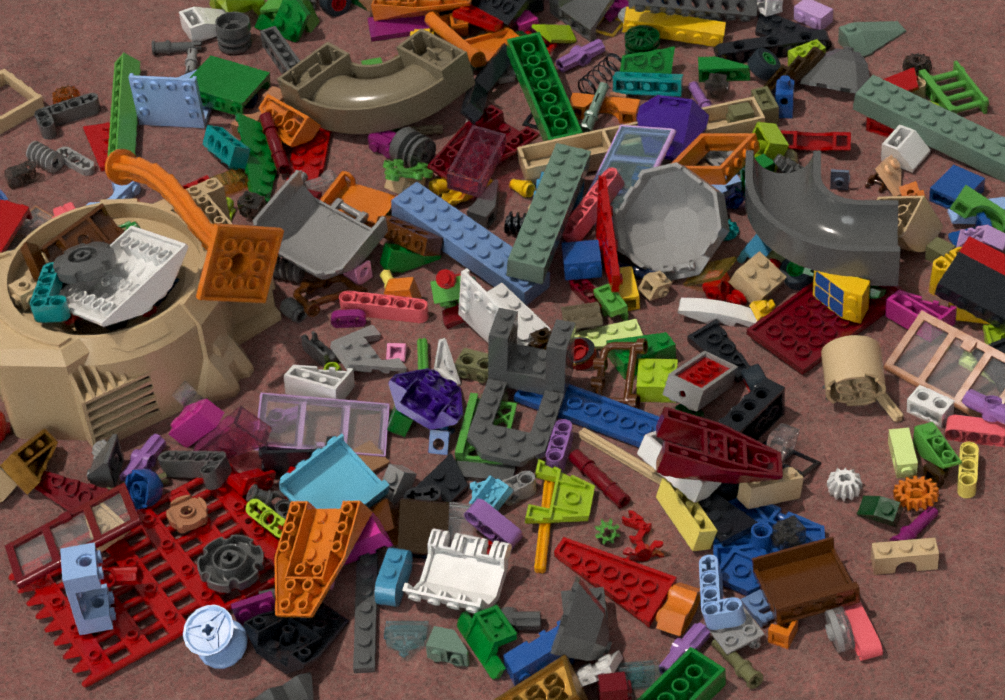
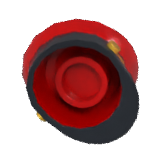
[573,336,597,370]

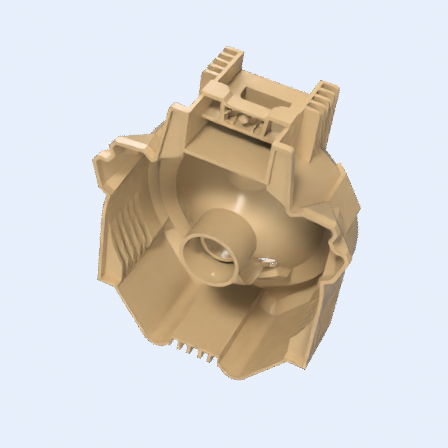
[0,177,282,448]

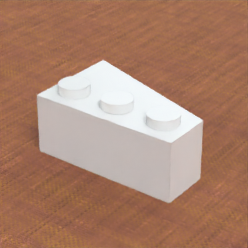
[284,365,355,400]

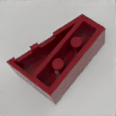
[598,671,632,700]

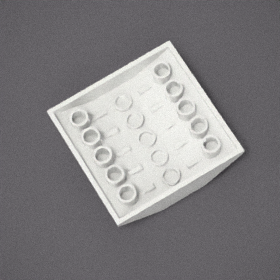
[59,226,188,327]

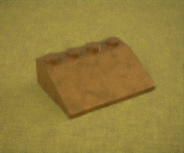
[494,655,588,700]

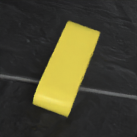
[957,442,979,498]

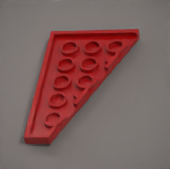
[596,175,623,292]

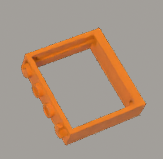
[672,133,760,185]

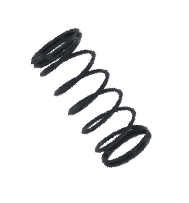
[577,53,621,95]

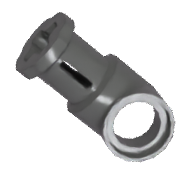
[246,484,286,511]

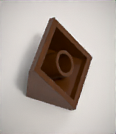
[369,498,399,545]

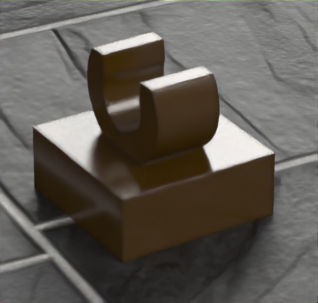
[923,461,949,488]

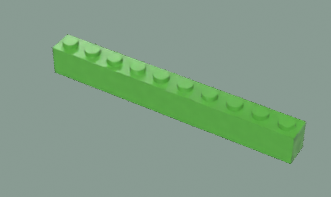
[108,52,141,156]

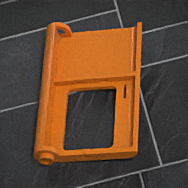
[320,171,399,228]

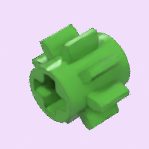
[595,518,620,544]

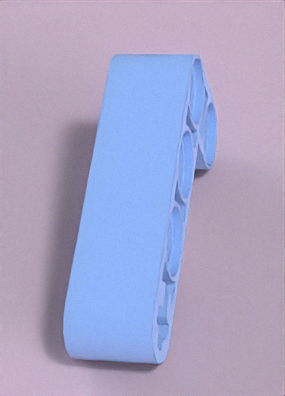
[699,555,746,630]

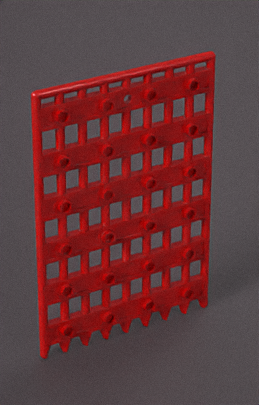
[8,462,283,688]

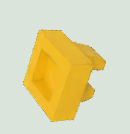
[749,299,776,321]

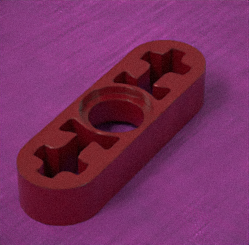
[570,279,602,313]

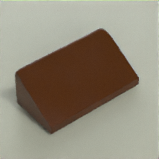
[20,242,46,282]

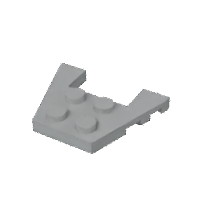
[330,325,407,374]

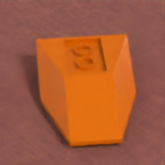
[371,0,472,21]
[275,501,372,618]

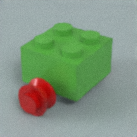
[430,269,476,309]

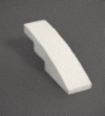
[678,298,757,327]

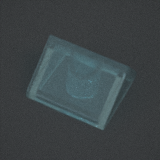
[614,659,660,690]

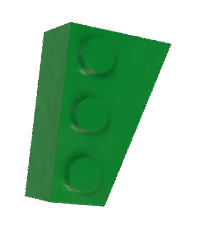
[606,332,676,380]

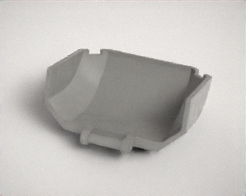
[253,170,388,280]

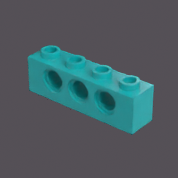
[613,72,684,96]
[202,125,250,170]

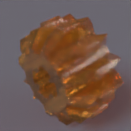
[52,85,81,104]

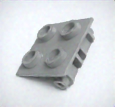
[706,606,765,655]

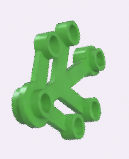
[383,159,433,181]

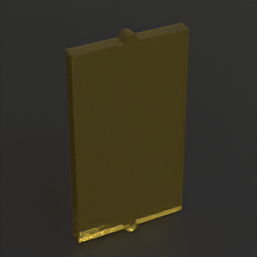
[683,256,737,287]

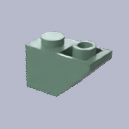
[426,626,470,667]

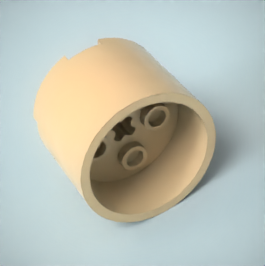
[821,335,886,406]

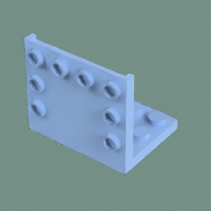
[128,73,212,128]

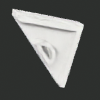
[434,338,461,386]

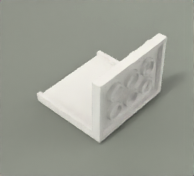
[459,268,551,346]

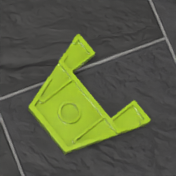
[525,459,595,524]

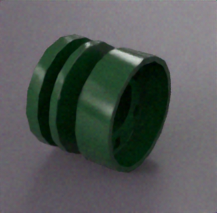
[624,25,660,55]

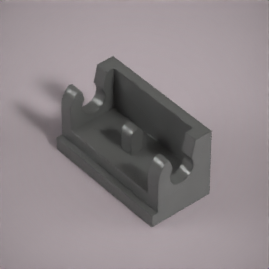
[301,331,340,367]

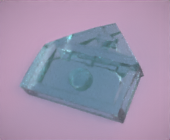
[384,621,429,657]

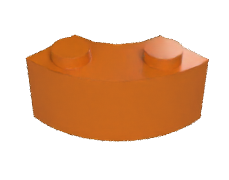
[656,582,701,636]

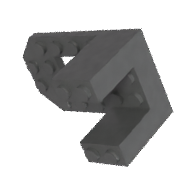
[467,308,576,467]

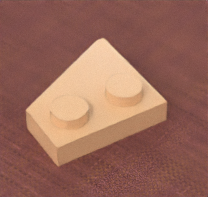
[875,154,901,196]

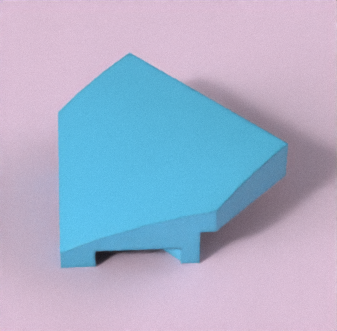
[469,476,514,511]

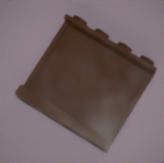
[752,536,860,625]

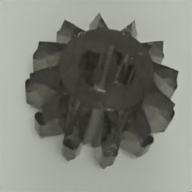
[902,53,932,76]

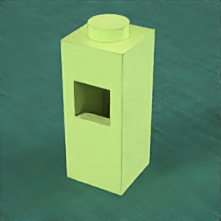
[888,428,918,478]

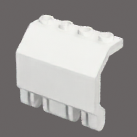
[402,528,512,614]

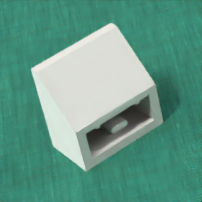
[881,124,930,173]

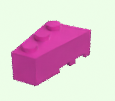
[885,290,957,343]
[169,398,224,448]
[343,512,393,566]

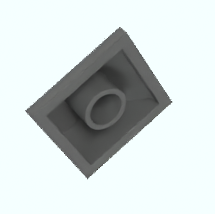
[87,434,124,488]

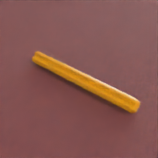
[534,480,555,573]

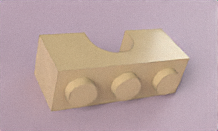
[871,538,939,575]

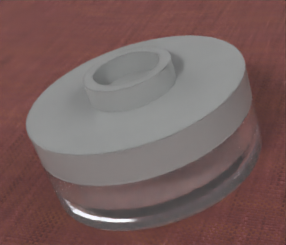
[825,606,855,653]

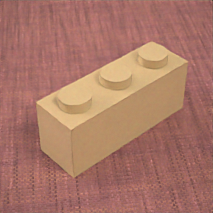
[737,467,804,509]

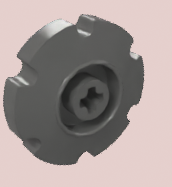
[53,241,116,284]
[197,535,265,593]

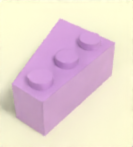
[956,225,1005,252]

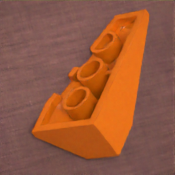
[259,93,321,147]

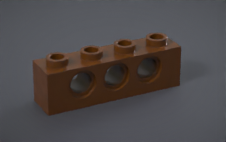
[376,216,443,256]

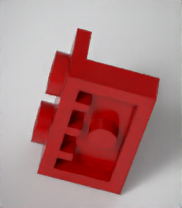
[227,468,276,496]

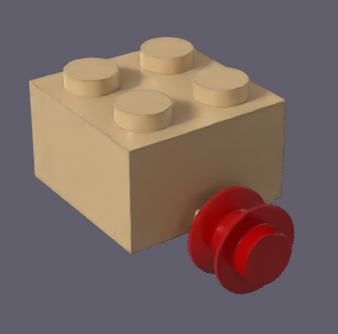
[726,251,786,306]

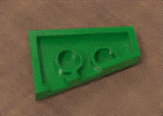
[620,46,675,74]

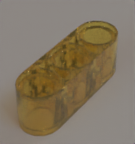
[210,168,249,196]

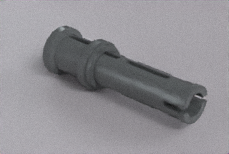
[152,40,202,55]

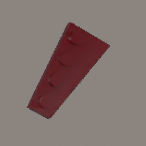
[35,471,110,523]

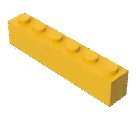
[622,7,726,47]

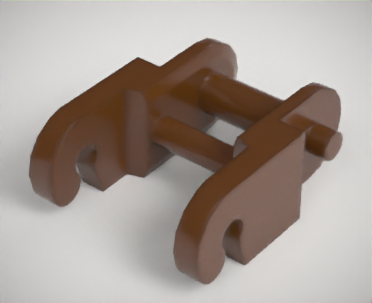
[865,172,887,193]

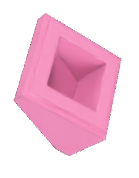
[386,343,408,362]

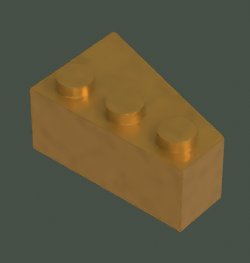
[0,428,58,495]

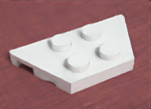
[576,650,623,687]

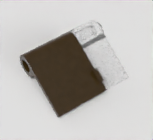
[397,498,473,555]

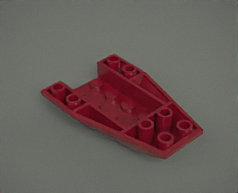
[427,104,540,184]

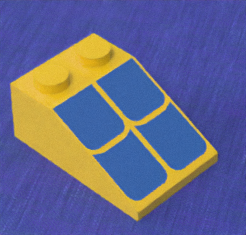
[813,271,870,324]

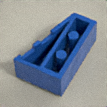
[503,620,575,686]

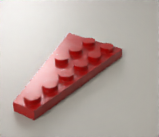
[554,537,677,627]

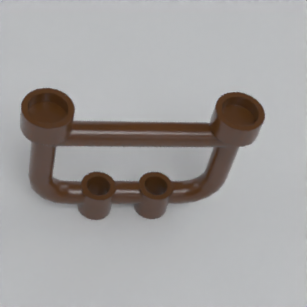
[293,275,368,317]
[591,338,648,409]

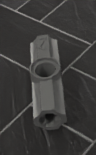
[501,607,542,633]

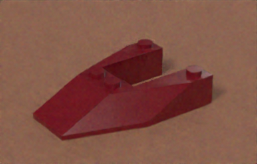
[656,406,783,484]

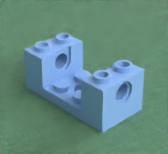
[60,542,116,635]

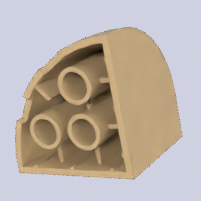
[877,196,943,252]

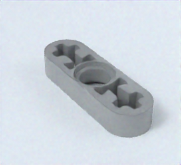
[57,147,95,176]

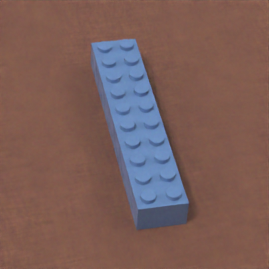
[391,182,550,305]

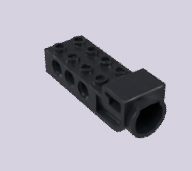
[718,377,785,441]

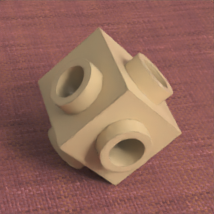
[638,270,672,301]
[8,276,36,311]

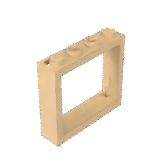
[0,69,44,134]

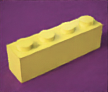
[656,478,717,551]

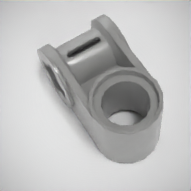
[502,471,537,506]

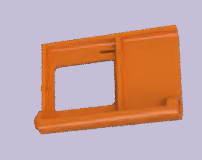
[425,11,519,67]

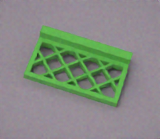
[455,393,517,465]

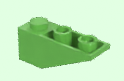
[913,422,962,469]

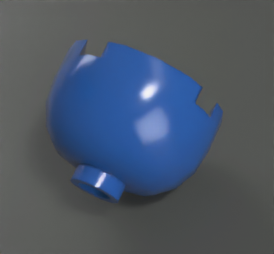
[125,469,163,510]

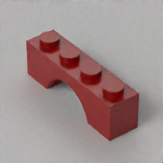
[780,130,851,152]

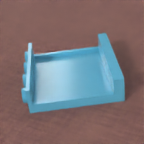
[279,434,390,509]

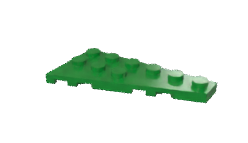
[235,113,283,205]

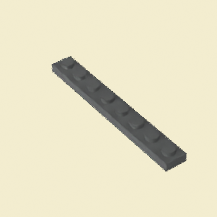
[353,549,378,673]

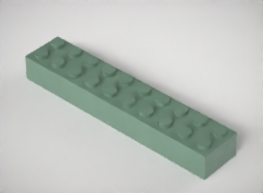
[853,75,1005,182]
[506,143,591,284]

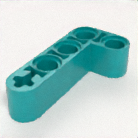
[30,262,71,323]

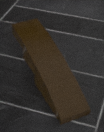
[763,46,826,95]

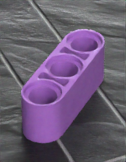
[546,419,573,472]
[464,499,523,550]

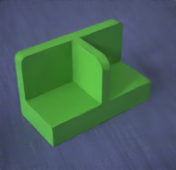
[593,284,628,321]

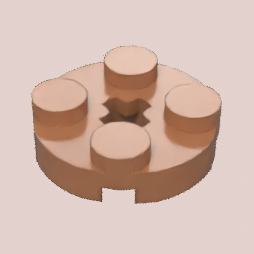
[166,495,208,533]

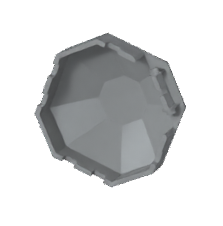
[613,162,729,281]

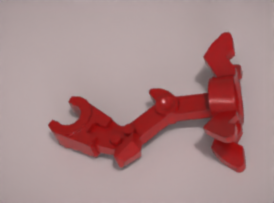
[622,510,664,562]

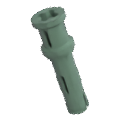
[579,82,609,132]

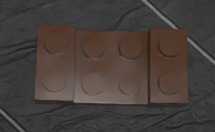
[40,203,125,263]

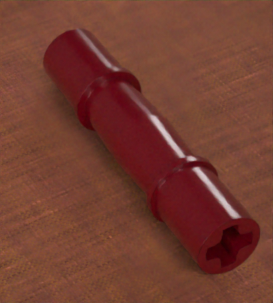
[259,112,290,174]
[569,449,631,509]

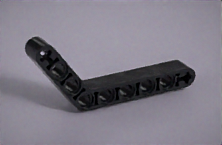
[460,43,511,124]

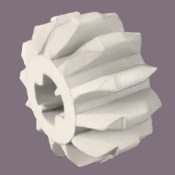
[827,467,862,502]

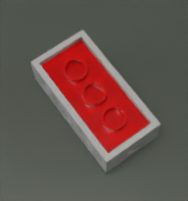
[663,351,738,411]

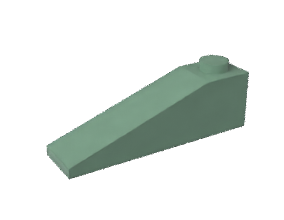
[838,21,906,58]

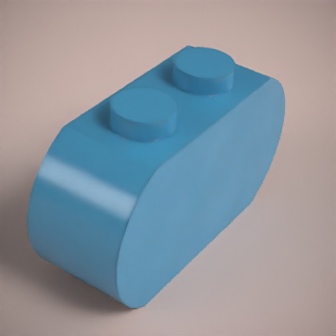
[375,547,413,607]

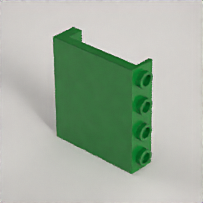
[190,55,270,115]

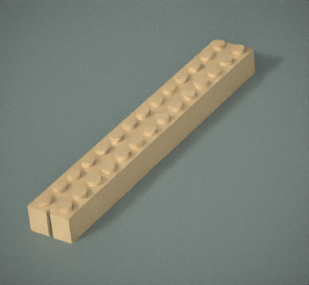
[517,96,765,184]

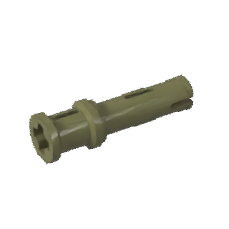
[711,639,763,689]

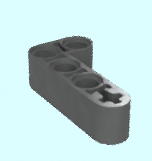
[34,93,101,140]
[158,451,232,490]

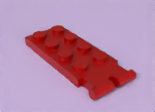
[286,128,332,185]

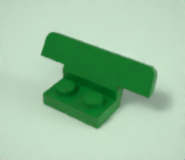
[457,605,517,679]

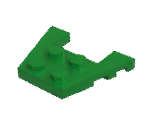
[254,0,311,42]

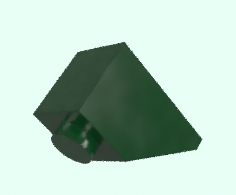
[857,495,903,527]

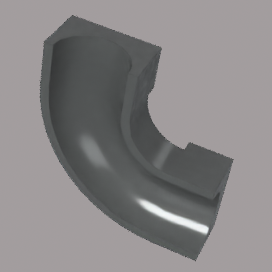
[745,150,900,286]

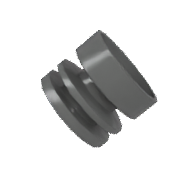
[215,12,252,54]
[389,127,436,168]

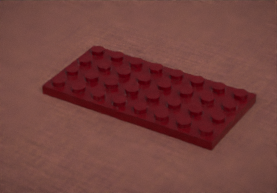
[746,282,907,375]

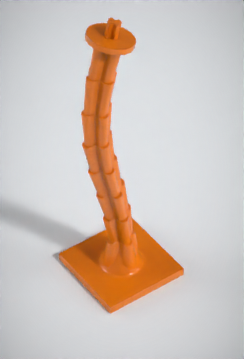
[105,149,284,303]

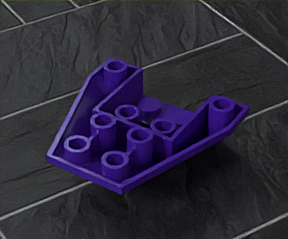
[636,95,709,160]
[388,368,463,430]

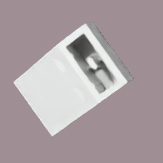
[179,7,227,42]

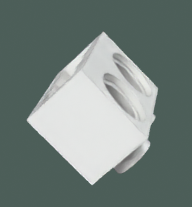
[906,385,955,428]

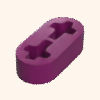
[331,309,366,328]

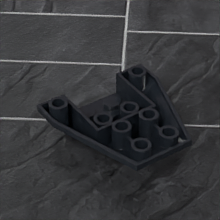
[243,602,349,674]

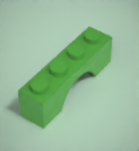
[950,185,1005,233]

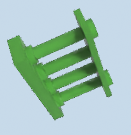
[919,61,989,114]

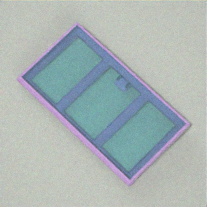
[587,125,676,227]

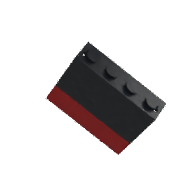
[934,236,1005,330]

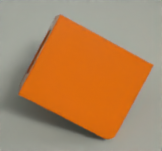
[768,620,798,649]

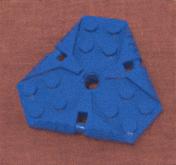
[713,498,825,596]

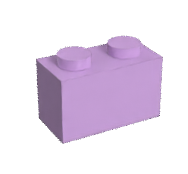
[794,0,833,30]

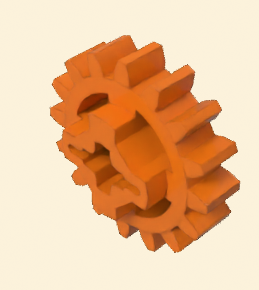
[893,476,939,511]

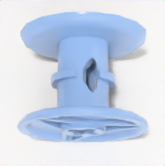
[183,605,248,669]

